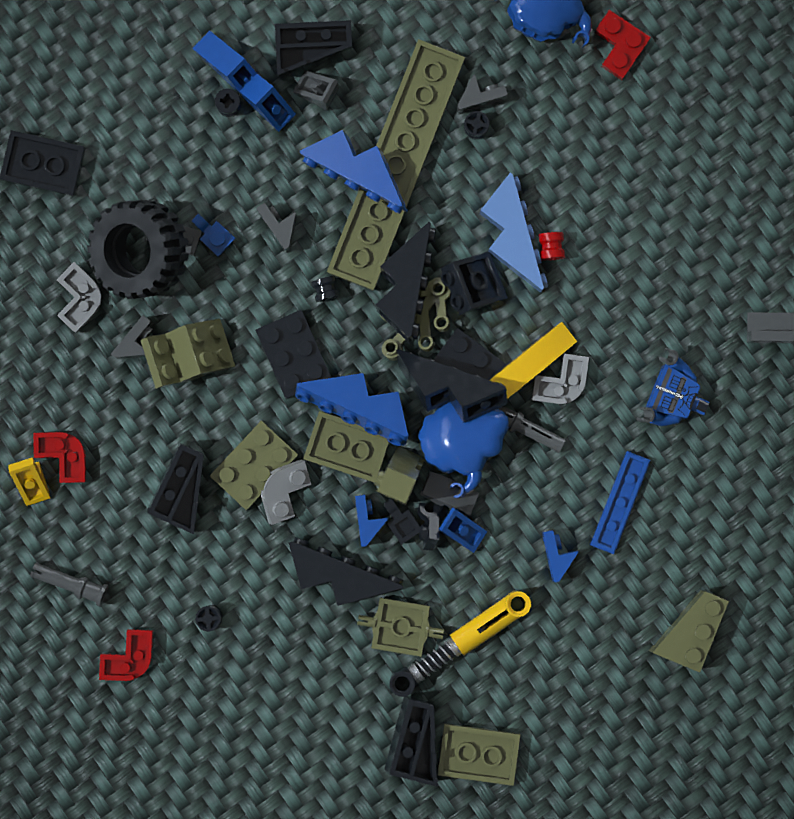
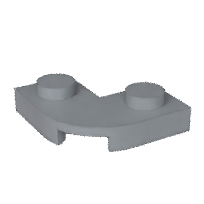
[57,262,101,334]
[531,354,589,404]
[261,459,311,525]

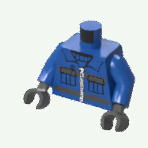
[637,347,709,427]

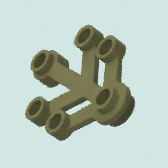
[380,277,451,361]

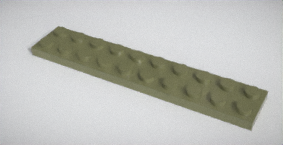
[327,39,465,291]

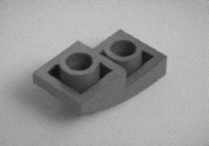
[420,472,479,516]

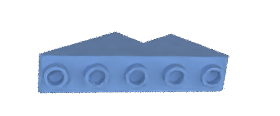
[480,173,548,293]

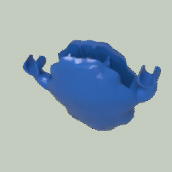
[494,0,591,48]
[418,402,509,498]

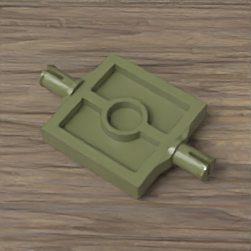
[357,597,444,657]

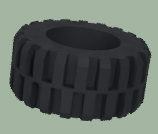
[88,200,189,299]

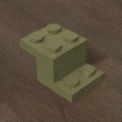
[140,319,235,389]

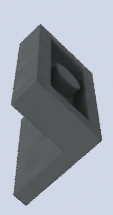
[747,312,794,343]

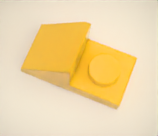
[8,457,50,506]

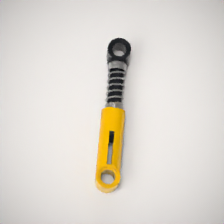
[390,591,531,697]

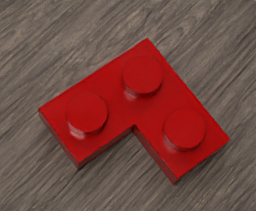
[594,10,651,80]

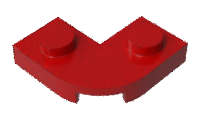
[33,432,87,483]
[99,629,153,681]

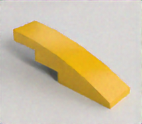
[489,322,577,399]

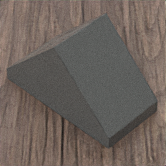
[293,71,339,111]

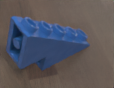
[192,31,296,132]
[300,130,408,214]
[295,373,408,446]

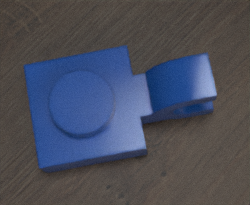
[192,214,235,257]

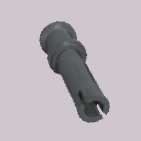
[498,406,566,453]
[30,562,109,607]

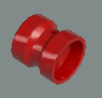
[538,232,565,261]

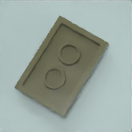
[303,411,389,483]
[210,420,298,510]
[438,723,520,786]

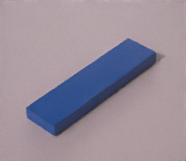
[590,451,651,554]

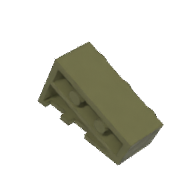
[375,446,425,504]
[649,590,729,673]

